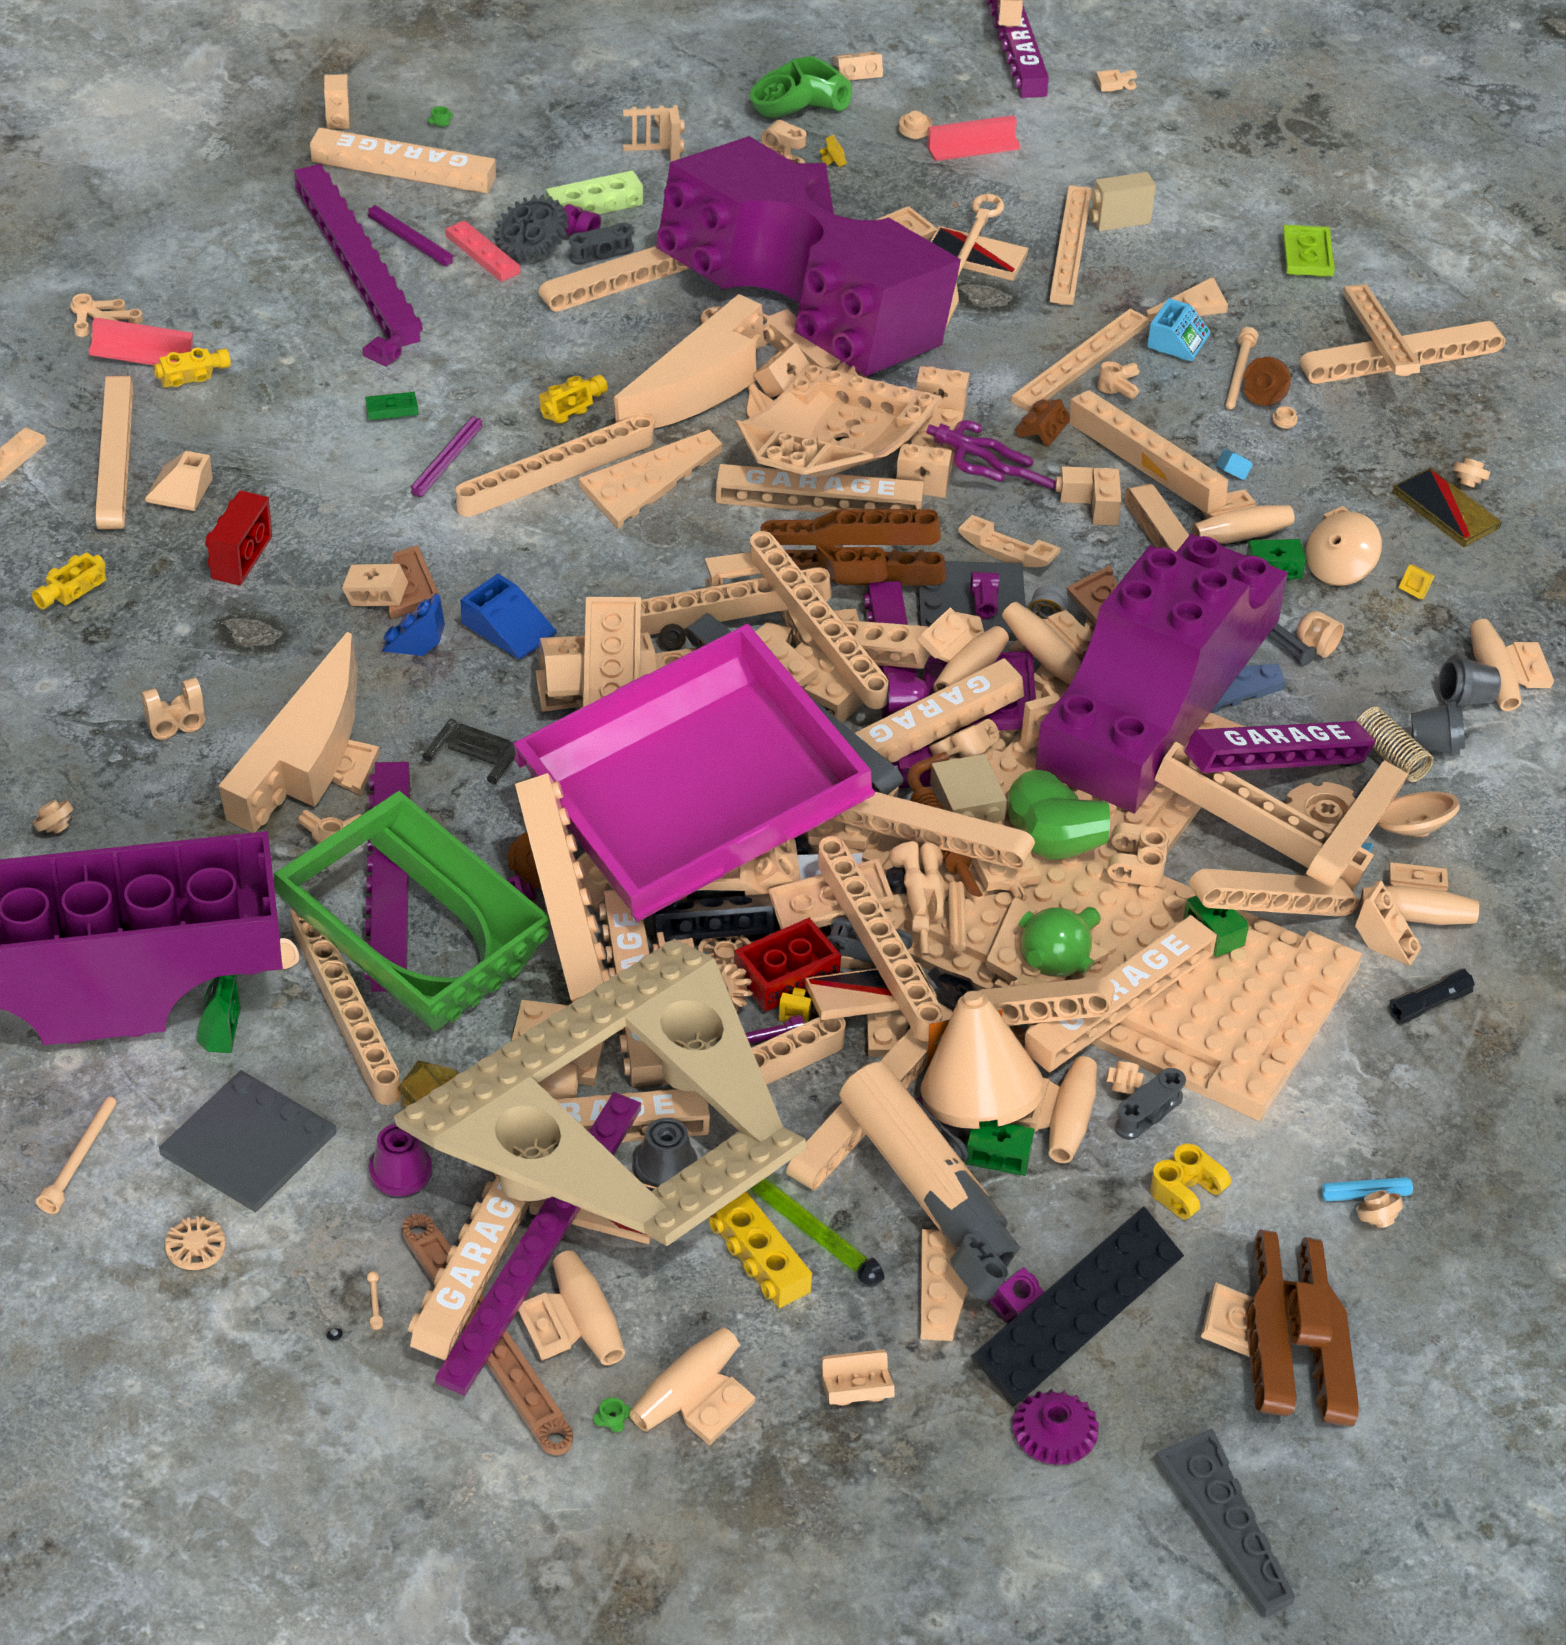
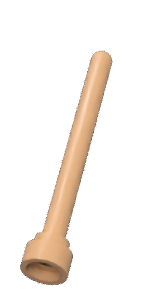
[1226,327,1258,410]
[36,1096,117,1214]

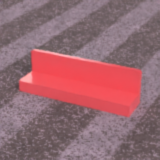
[927,115,1021,161]
[89,317,193,365]

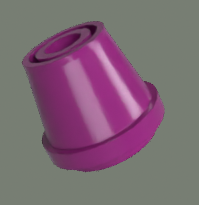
[369,1124,432,1196]

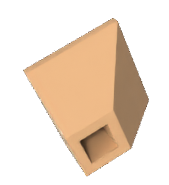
[145,451,213,511]

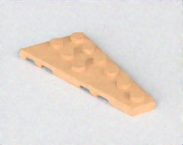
[579,430,722,529]

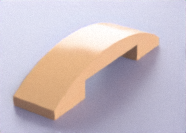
[958,515,1061,567]

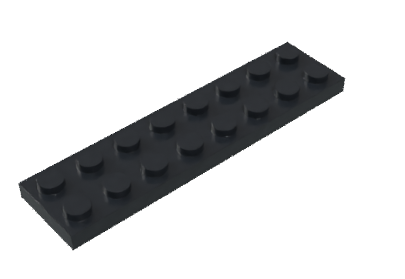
[971,1206,1184,1407]

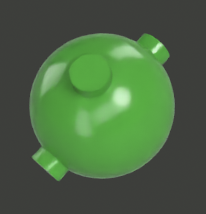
[1019,907,1101,977]

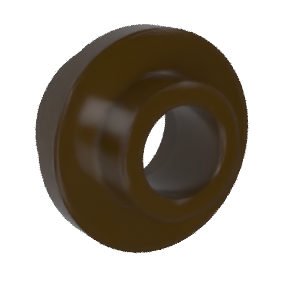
[659,624,686,651]

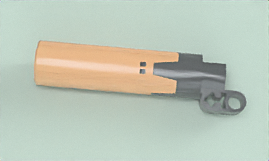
[839,1062,1020,1301]

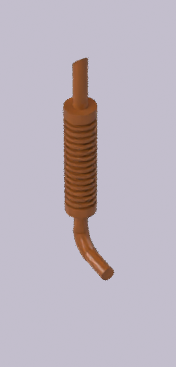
[907,752,983,897]

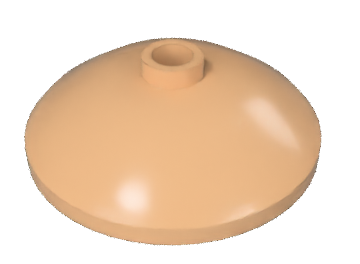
[1306,511,1382,586]
[1377,791,1460,837]

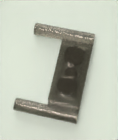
[422,718,516,784]

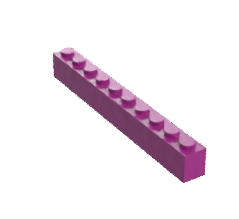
[863,581,931,788]
[364,762,410,992]

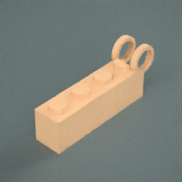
[761,309,842,371]

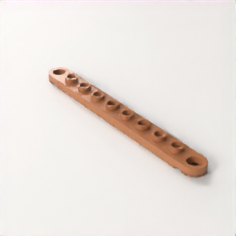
[402,1213,573,1455]

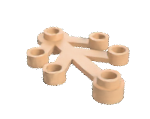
[70,293,143,342]

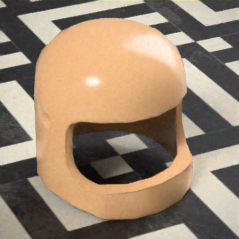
[1296,611,1344,658]

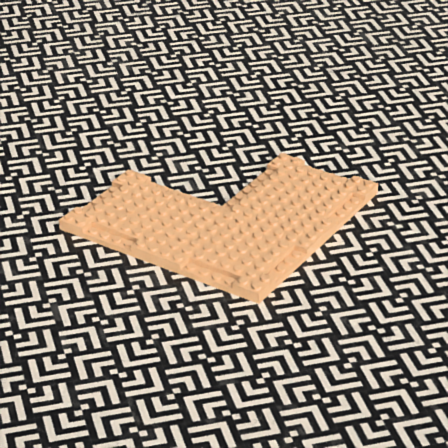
[840,659,1362,1121]

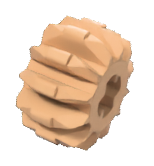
[717,963,753,1012]

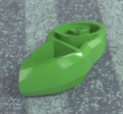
[749,56,853,118]
[1007,770,1110,860]

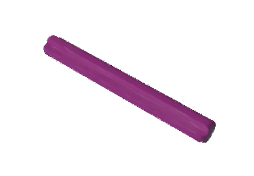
[368,205,453,267]
[411,416,482,497]

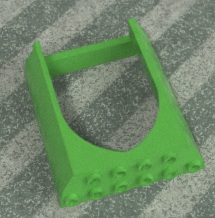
[274,791,550,1032]

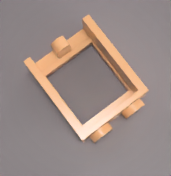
[705,552,764,588]

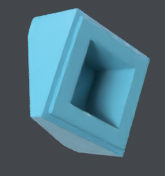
[1216,449,1253,480]

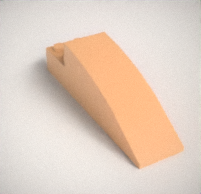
[614,294,764,429]
[218,632,358,833]

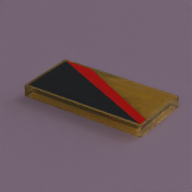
[1392,468,1502,547]

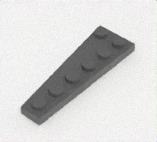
[1155,1428,1295,1617]

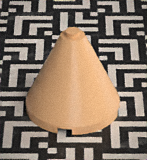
[921,991,1043,1129]

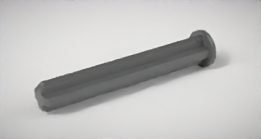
[1268,623,1317,666]

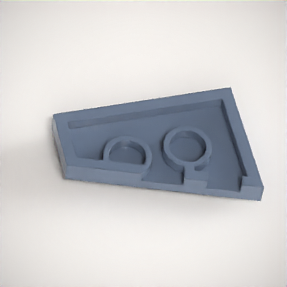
[1211,663,1285,713]

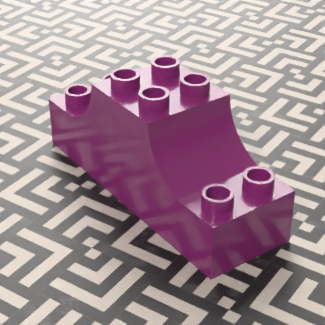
[1035,534,1288,814]
[0,831,283,1045]

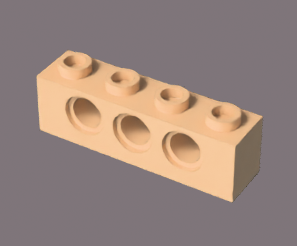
[818,620,930,669]

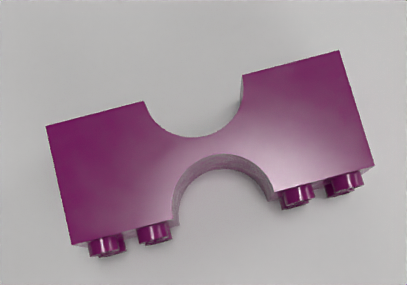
[656,136,961,376]

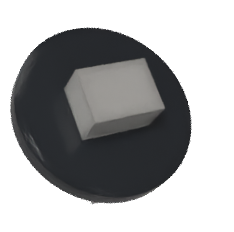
[327,1328,343,1341]

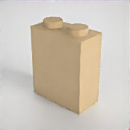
[1089,172,1156,231]
[930,754,1007,823]

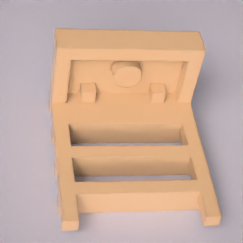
[623,105,685,162]

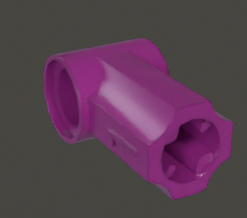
[970,571,999,619]

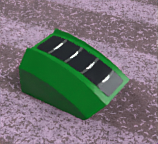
[197,974,241,1053]

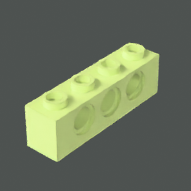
[546,170,643,214]

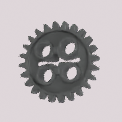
[493,195,569,262]

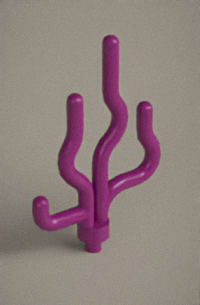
[926,420,1056,489]

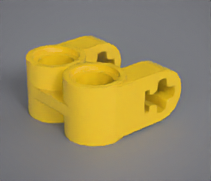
[1149,1143,1231,1220]

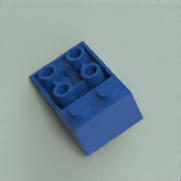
[460,573,557,660]

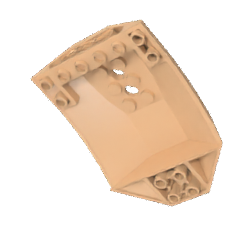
[736,364,942,477]

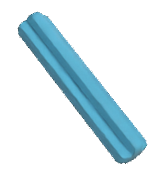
[1321,1177,1413,1202]

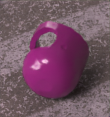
[887,673,929,715]

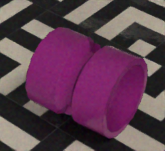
[564,204,601,236]

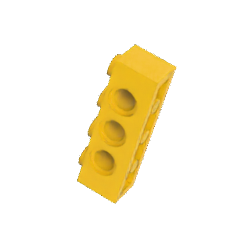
[708,1192,812,1309]

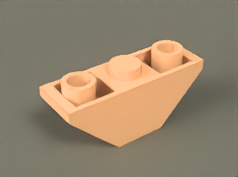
[1355,881,1422,966]

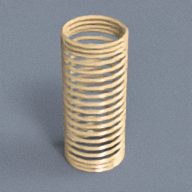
[1357,706,1434,783]

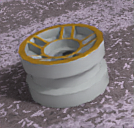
[1029,585,1069,619]

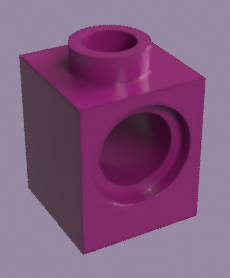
[988,1267,1044,1323]

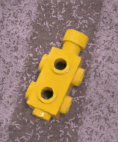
[153,348,231,388]
[539,375,608,423]
[31,552,106,610]

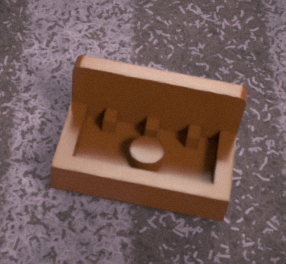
[1015,399,1070,446]

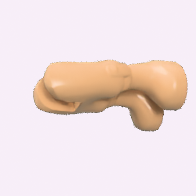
[889,841,944,920]

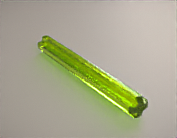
[750,1178,868,1272]

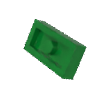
[365,391,419,420]

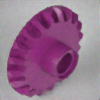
[1012,1388,1099,1465]

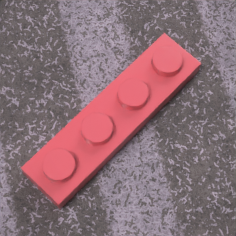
[445,220,521,282]

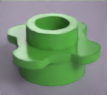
[428,106,453,127]
[593,1398,631,1432]

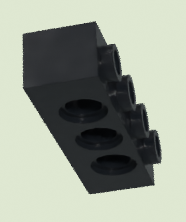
[653,894,774,942]

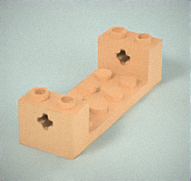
[896,366,970,498]

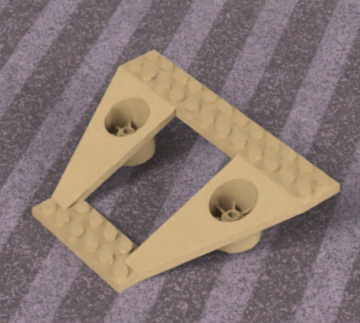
[394,939,807,1246]

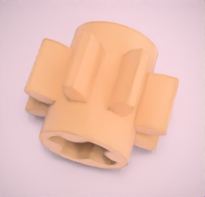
[1106,1061,1144,1095]

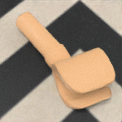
[912,915,929,956]

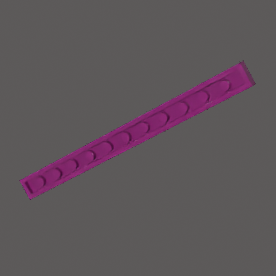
[435,1092,641,1396]

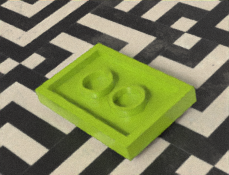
[1282,224,1335,277]

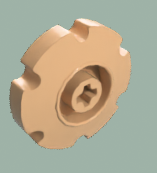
[1285,782,1356,831]

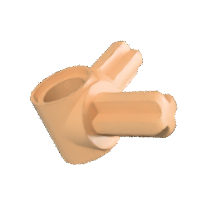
[1097,361,1140,399]
[298,810,362,845]

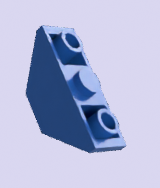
[382,593,445,656]

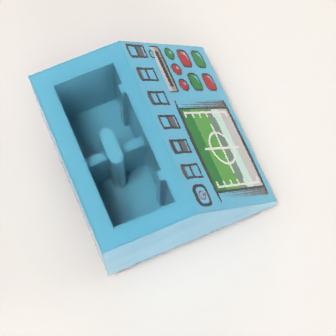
[1147,298,1210,361]

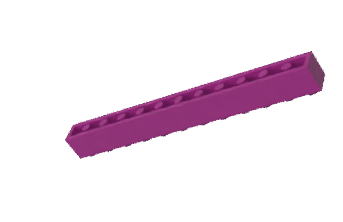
[294,164,423,347]

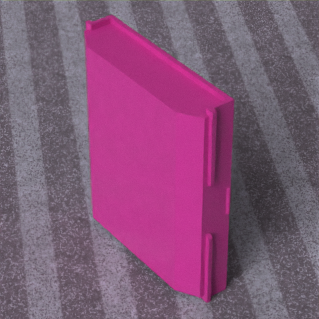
[514,624,875,922]

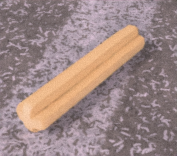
[948,881,966,952]

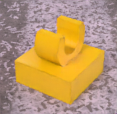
[819,135,847,167]
[1398,564,1435,599]
[779,987,812,1023]

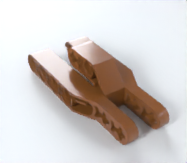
[760,509,947,585]
[1245,1229,1359,1427]

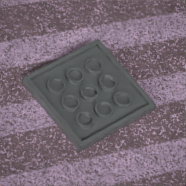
[918,561,1026,641]
[159,1070,337,1213]

